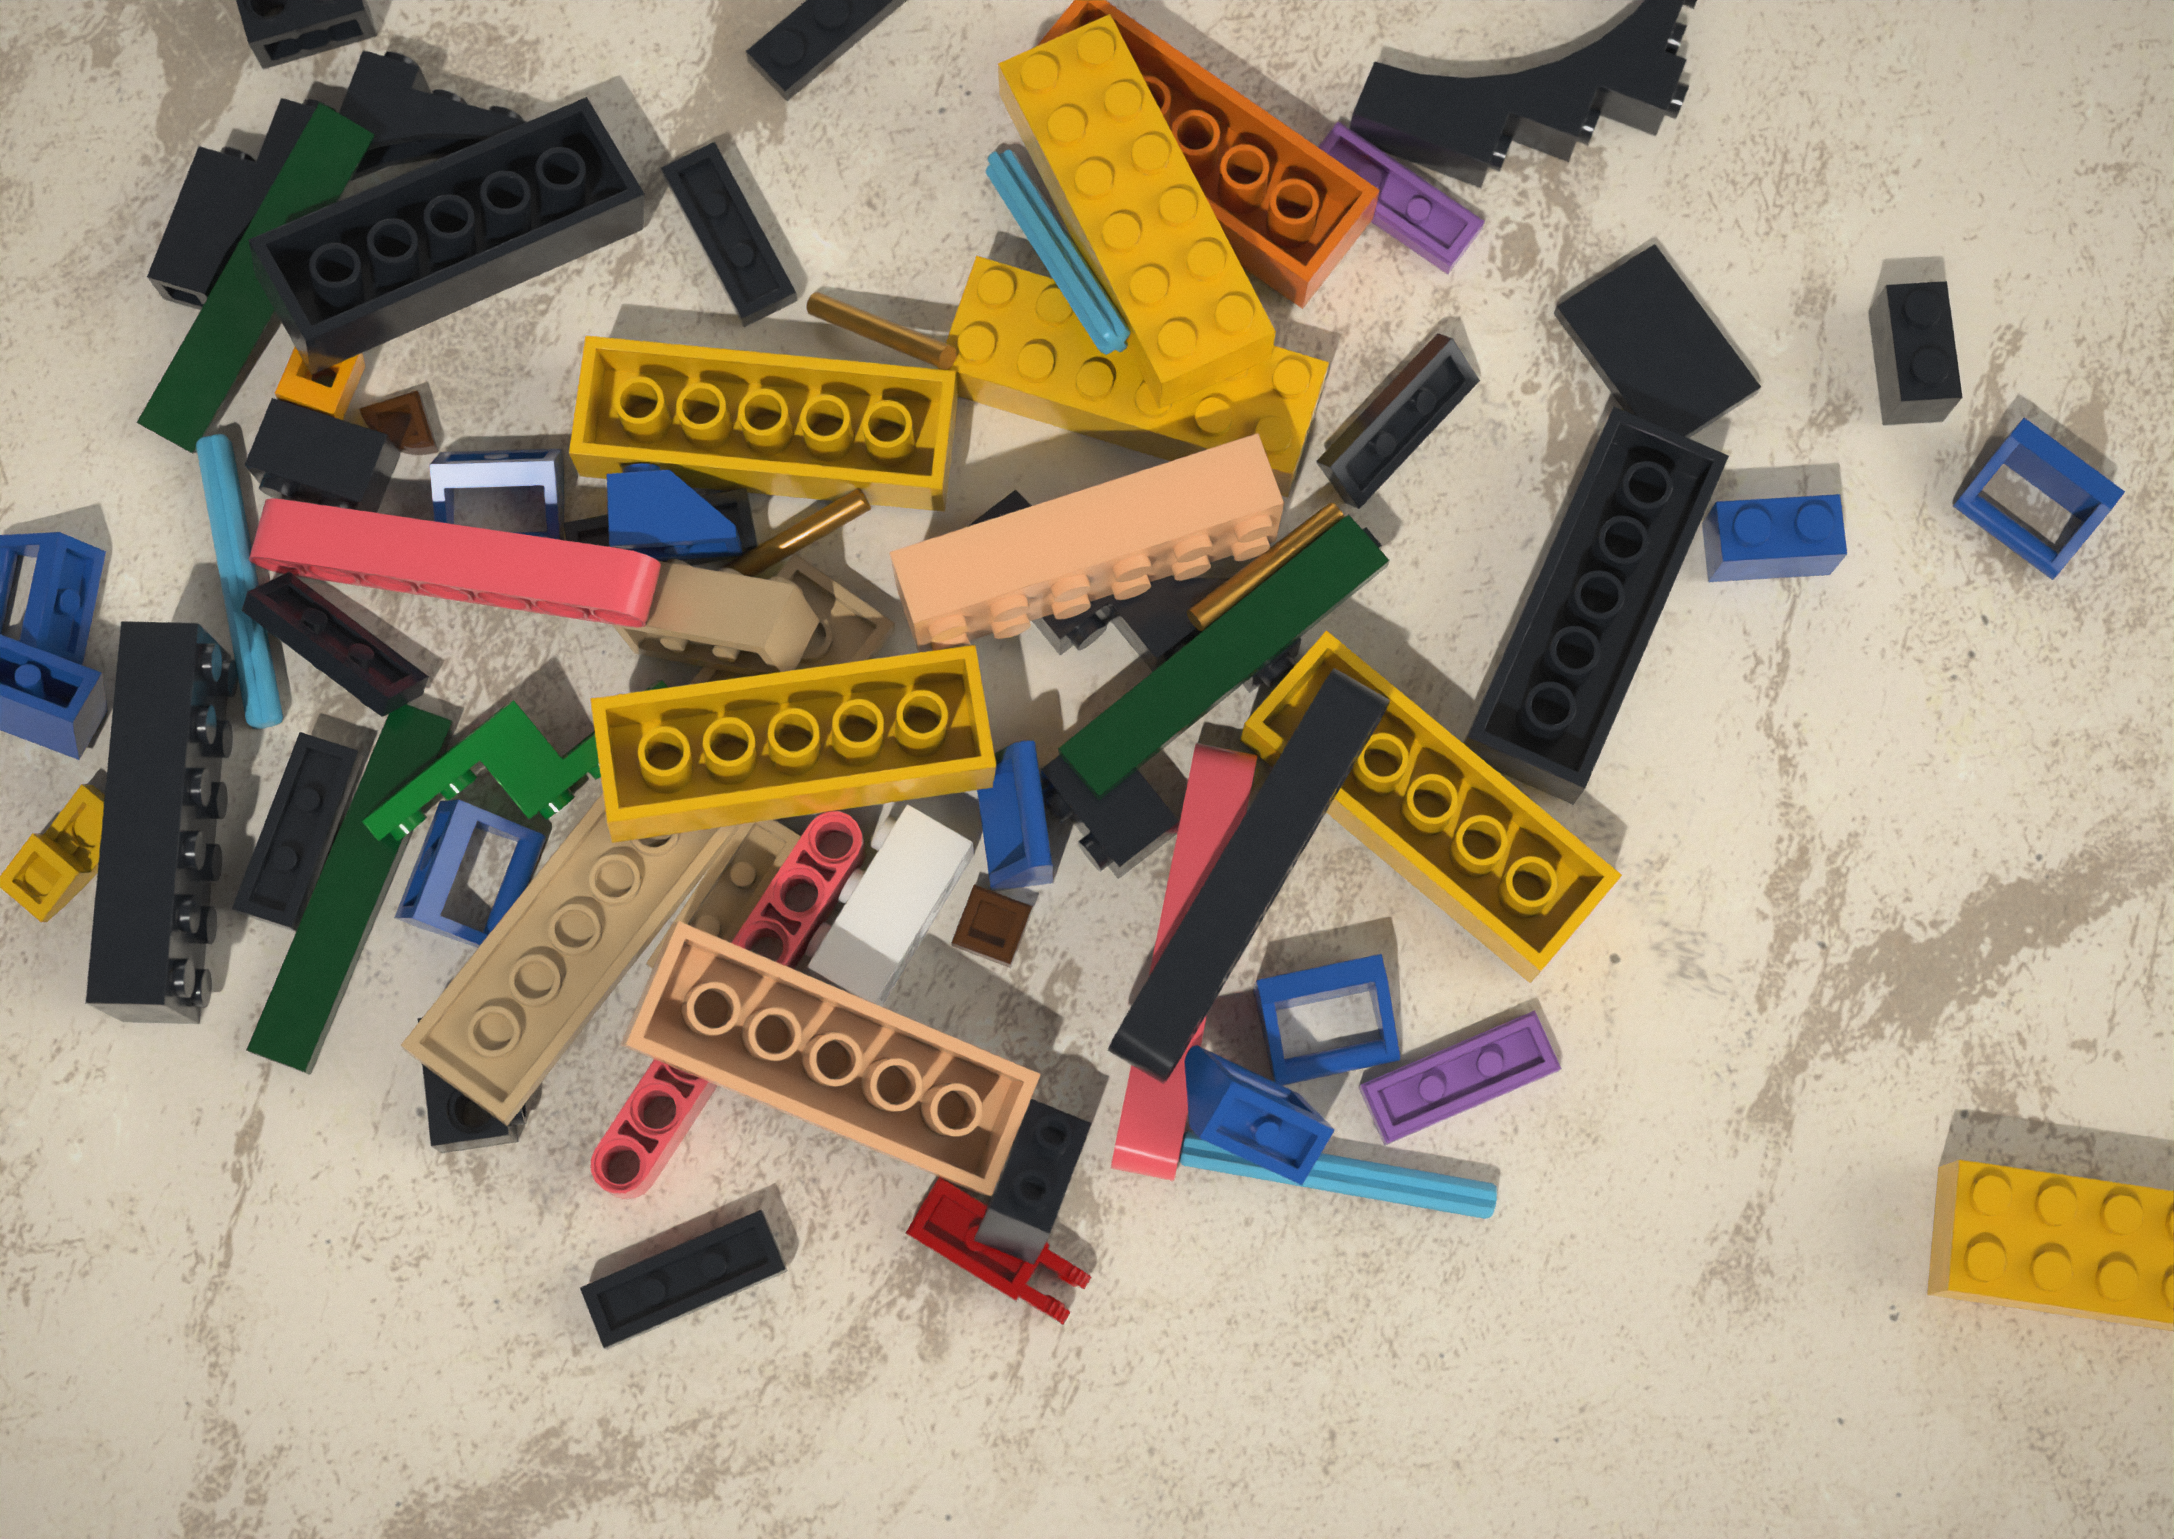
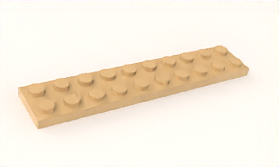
[401,553,895,1126]

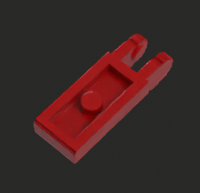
[905,1177,1092,1325]

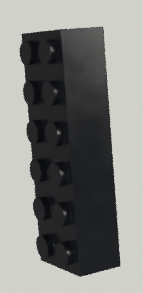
[248,97,645,375]
[1463,406,1729,805]
[85,621,238,1024]

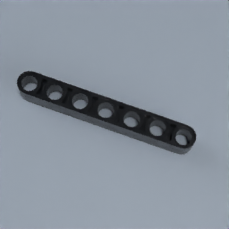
[1108,668,1391,1084]

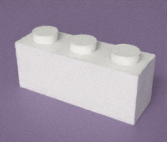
[805,804,975,1007]

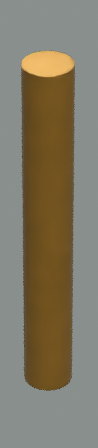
[806,292,956,370]
[715,488,871,577]
[1186,502,1344,631]

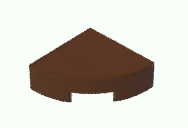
[359,390,439,455]

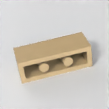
[613,559,820,676]

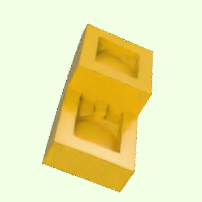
[0,784,105,922]

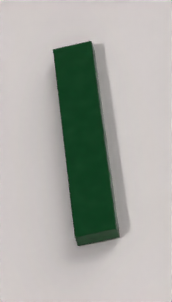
[136,102,375,454]
[1058,514,1390,801]
[246,704,456,1075]

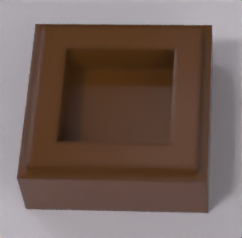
[951,884,1033,968]

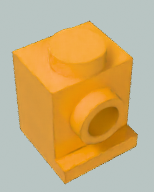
[275,347,366,420]

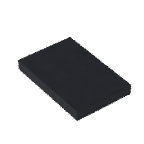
[1553,244,1761,438]

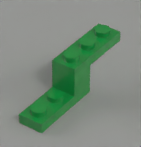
[362,680,668,841]

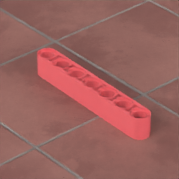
[249,498,661,628]
[1111,743,1257,1181]
[591,811,866,1199]

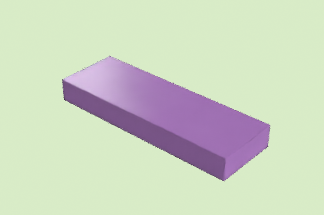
[1318,121,1485,274]
[1358,1010,1561,1146]

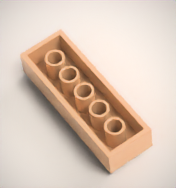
[890,433,1284,653]
[620,921,1041,1196]

